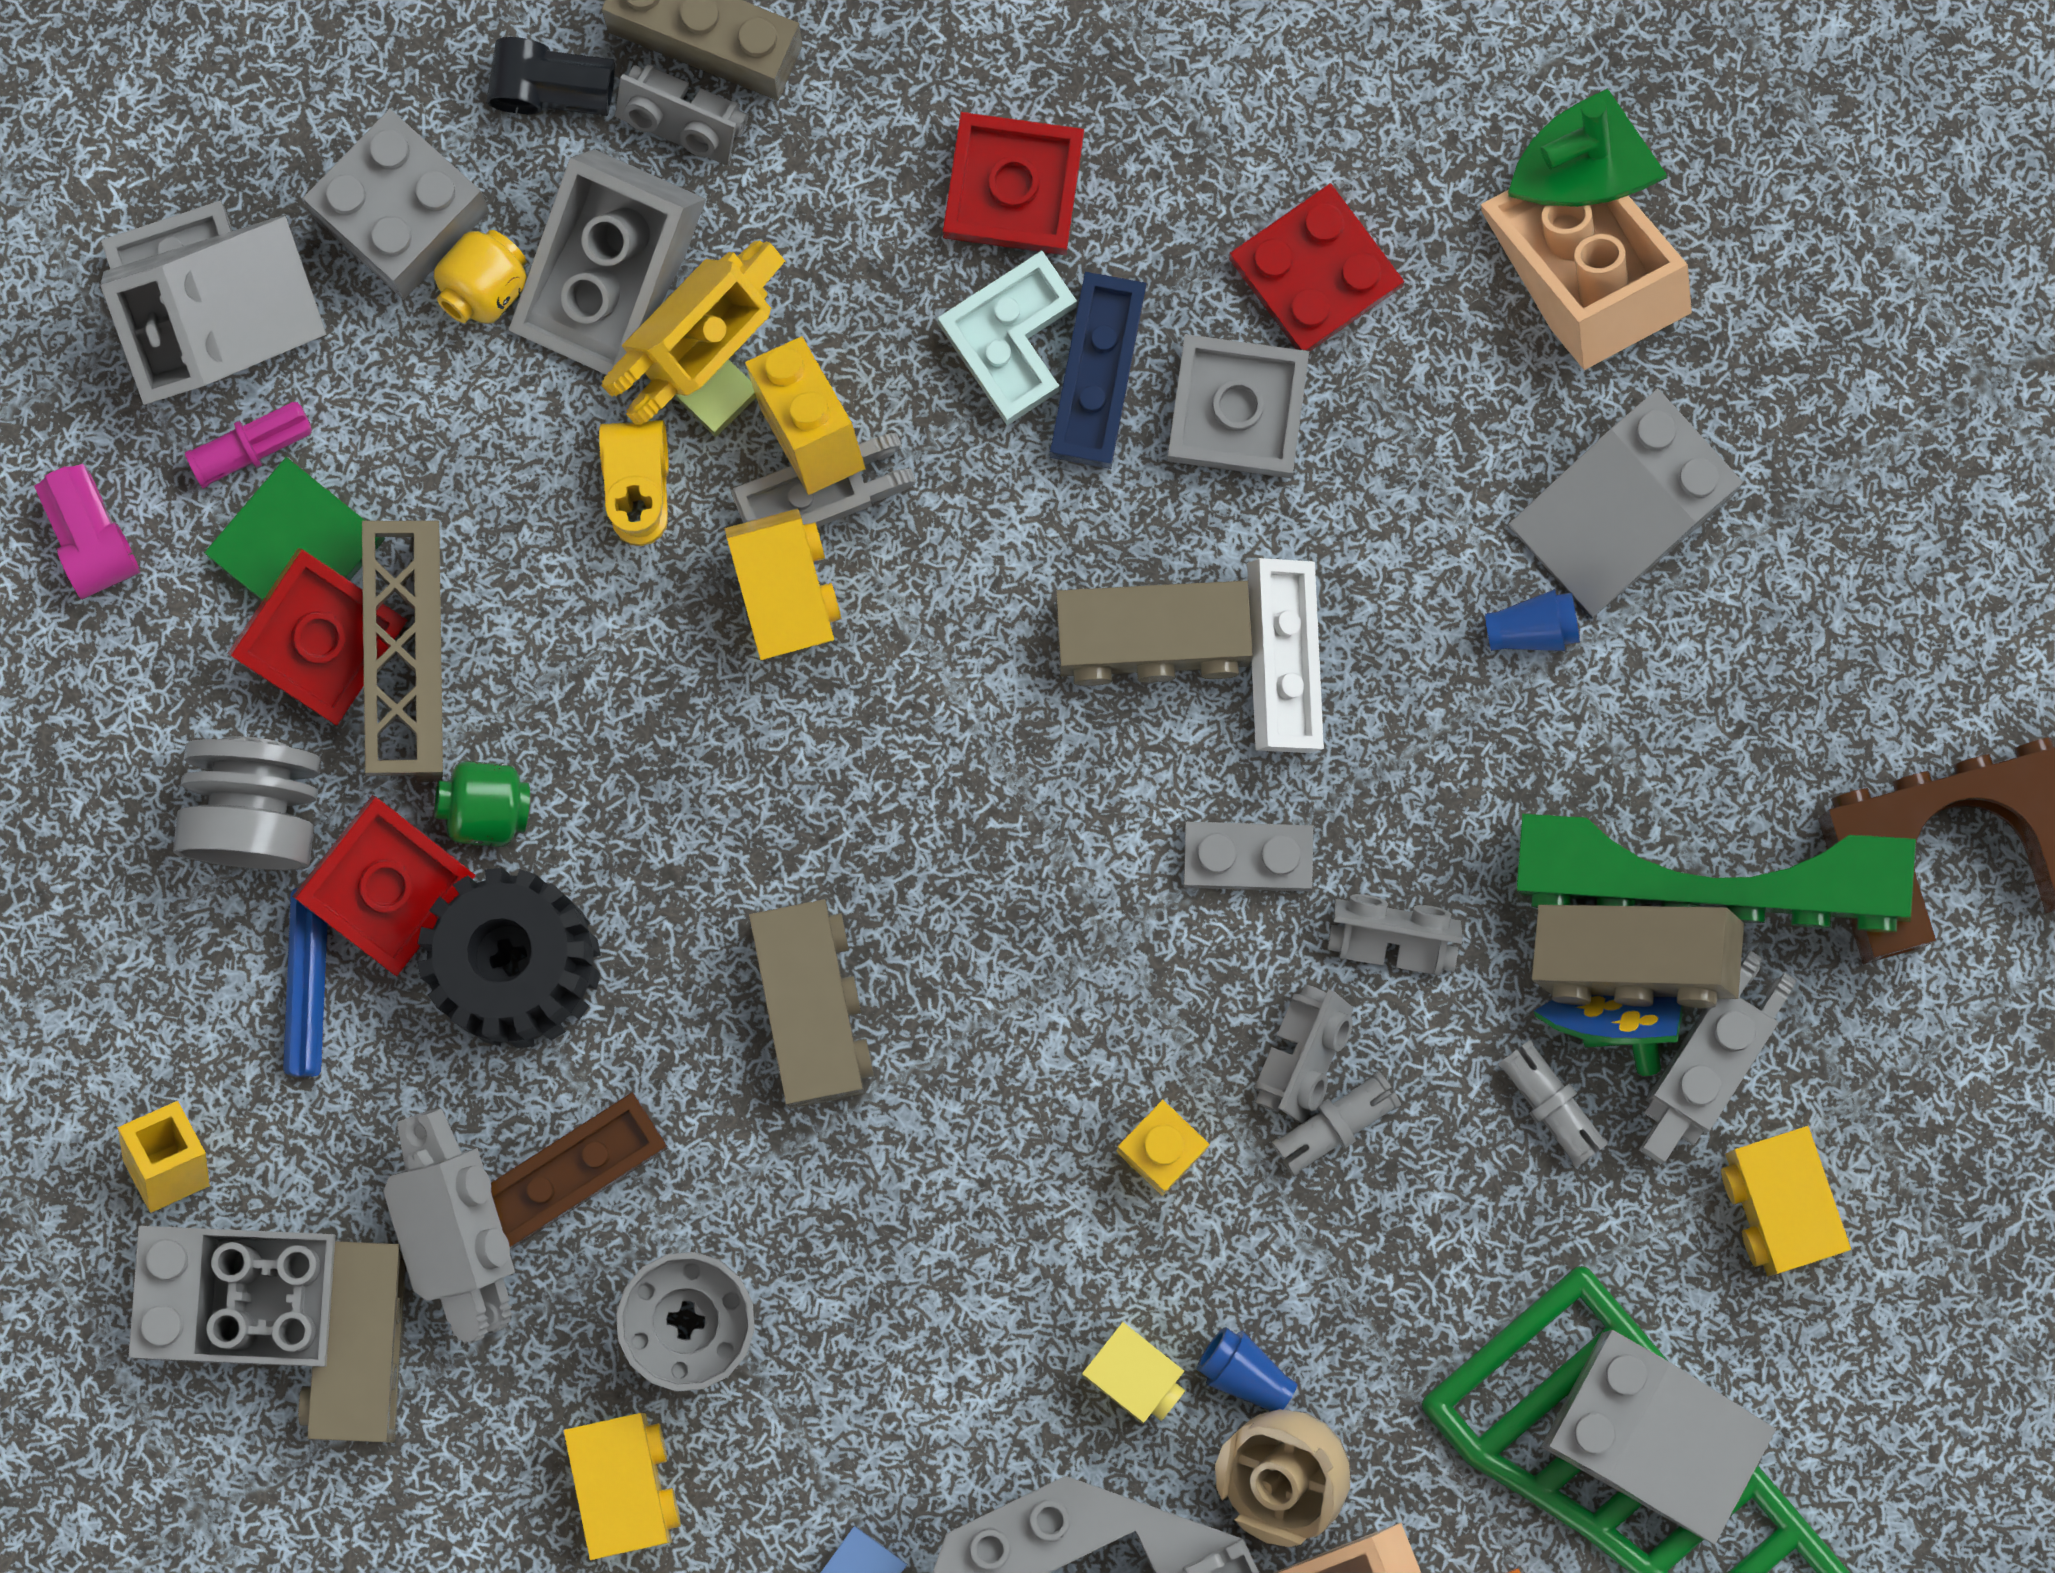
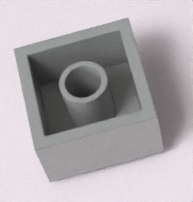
[302,109,489,300]

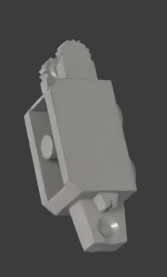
[1638,950,1797,1165]
[383,1109,515,1344]

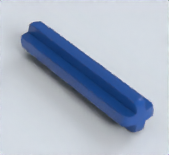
[283,888,327,1077]

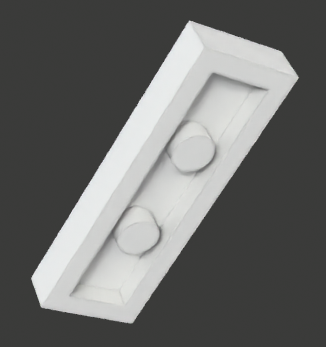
[1247,558,1324,753]

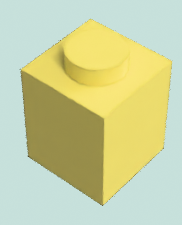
[1081,1322,1186,1424]

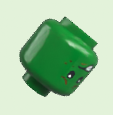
[434,761,530,847]

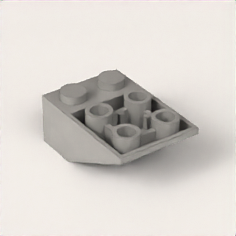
[100,214,326,405]
[128,1226,336,1367]

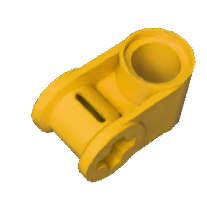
[599,420,669,546]

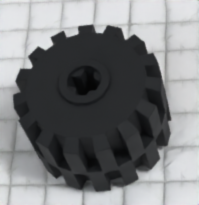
[417,868,601,1048]

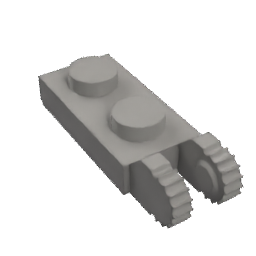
[730,433,917,528]

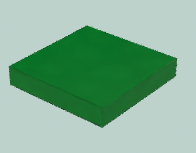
[204,457,385,601]

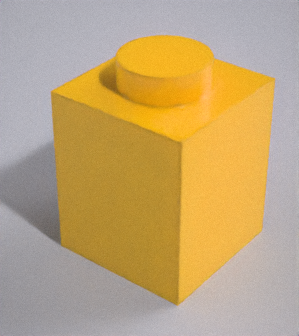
[1116,1099,1210,1196]
[117,1100,210,1213]

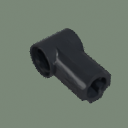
[486,37,615,116]

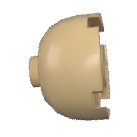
[1215,1409,1350,1547]

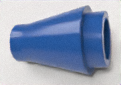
[1485,589,1580,651]
[1197,1327,1297,1412]

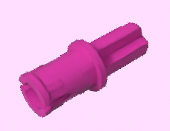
[185,402,312,489]

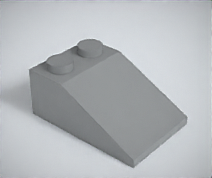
[508,149,706,375]
[1508,388,1743,619]
[1540,1330,1776,1545]

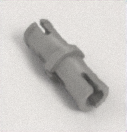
[1498,1039,1609,1168]
[1271,1071,1401,1177]

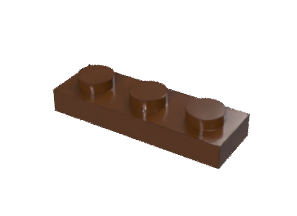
[491,1092,669,1250]

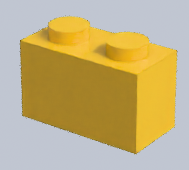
[745,336,866,495]
[724,508,842,660]
[1721,1125,1851,1277]
[564,1413,681,1560]

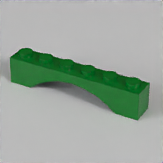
[1517,814,1916,932]

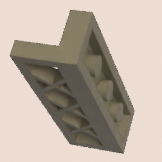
[362,520,443,783]

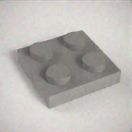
[1167,334,1309,479]

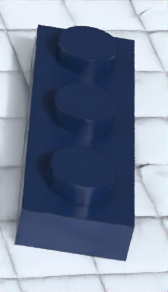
[1050,272,1147,469]

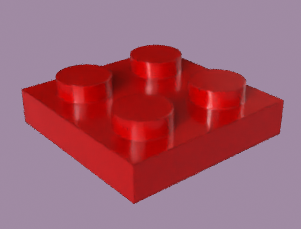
[943,112,1084,256]
[1229,183,1405,352]
[227,548,408,726]
[292,795,476,977]

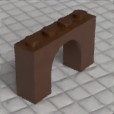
[1818,737,2055,965]

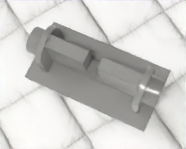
[615,64,749,166]
[1327,894,1463,976]
[1254,984,1354,1124]

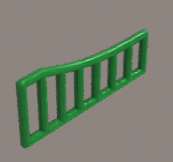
[1422,1266,1851,1573]

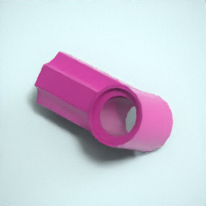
[34,464,140,600]

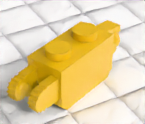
[601,240,785,425]

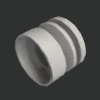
[173,736,322,870]
[616,1252,755,1391]

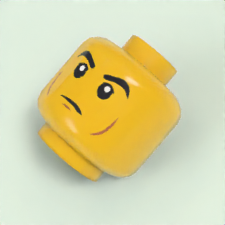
[434,230,527,324]

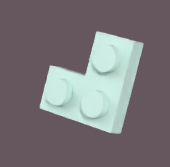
[937,251,1077,426]

